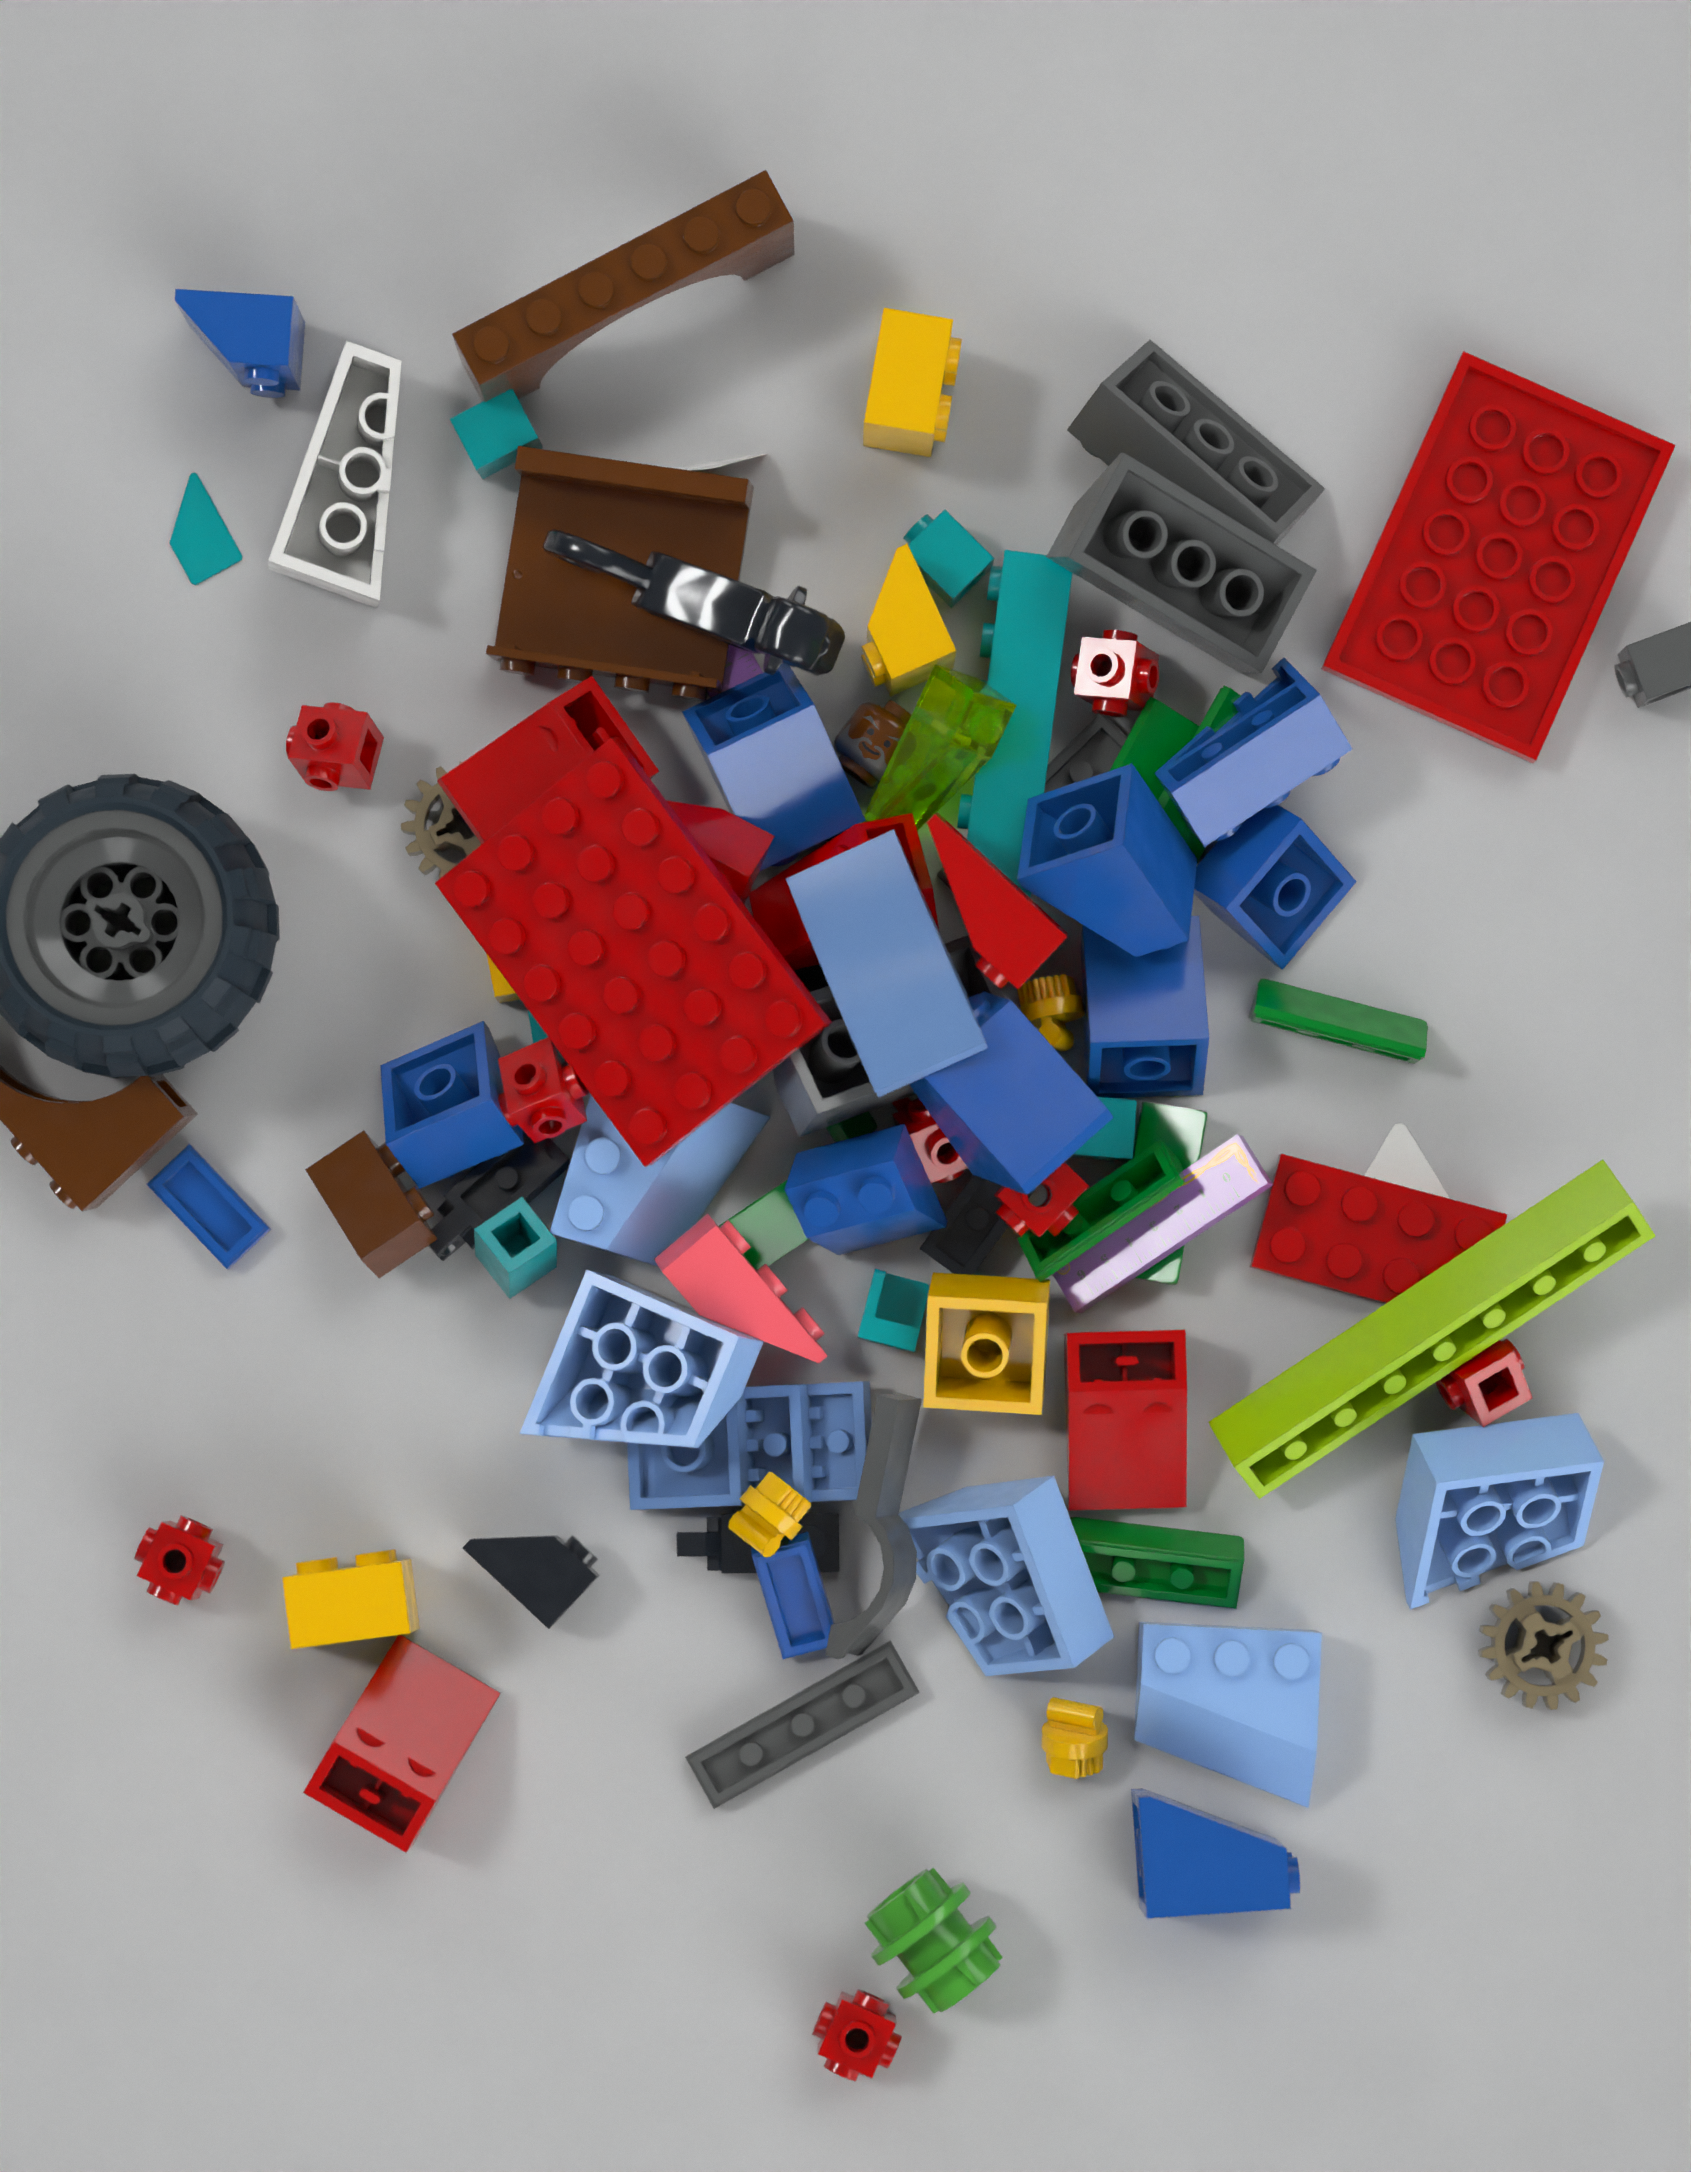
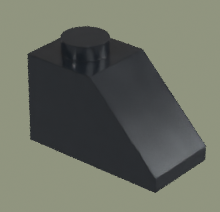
[463,1535,600,1629]

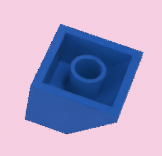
[175,289,305,398]
[1194,805,1357,970]
[380,1021,524,1189]
[784,1124,948,1255]

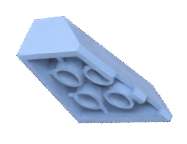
[550,1095,770,1267]
[519,1269,764,1448]
[1395,1413,1604,1610]
[898,1476,1114,1676]
[1134,1622,1322,1808]

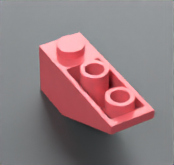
[654,1214,828,1363]

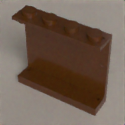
[486,446,754,701]

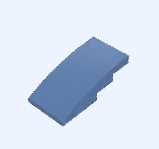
[786,829,988,1098]
[627,1381,872,1510]

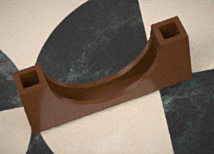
[452,170,795,402]
[0,1065,198,1211]

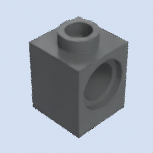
[1614,622,1691,708]

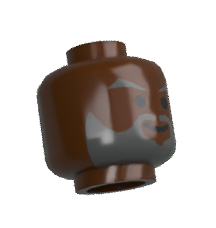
[834,700,921,789]

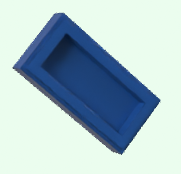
[147,1144,271,1270]
[751,1532,835,1659]

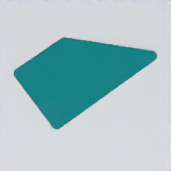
[170,473,242,585]

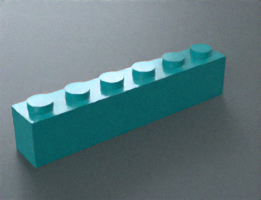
[949,550,1072,898]

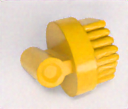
[1017,974,1085,1051]
[728,1472,811,1558]
[1041,1697,1108,1779]

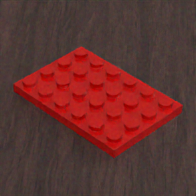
[1321,351,1676,763]
[435,737,832,1167]

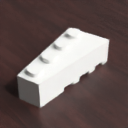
[268,341,402,608]

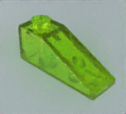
[862,664,1017,831]

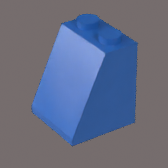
[682,663,865,871]
[1017,764,1197,957]
[1081,915,1209,1098]
[909,992,1114,1195]
[1131,1788,1300,1919]

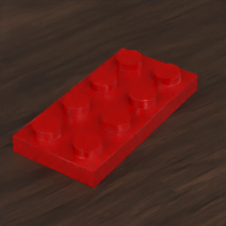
[1250,1153,1508,1304]

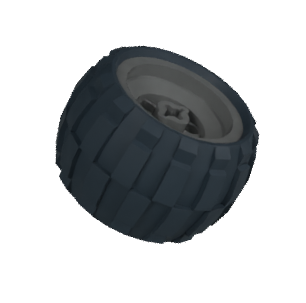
[0,774,280,1079]

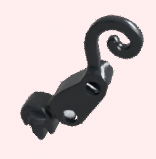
[542,529,845,676]

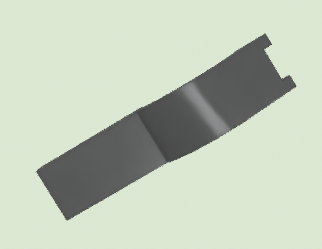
[825,1394,922,1659]

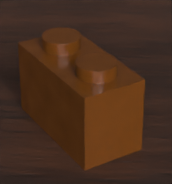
[305,1130,437,1278]

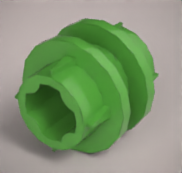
[864,1867,1003,2014]

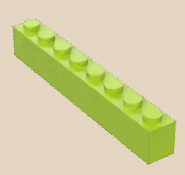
[1208,1159,1656,1499]

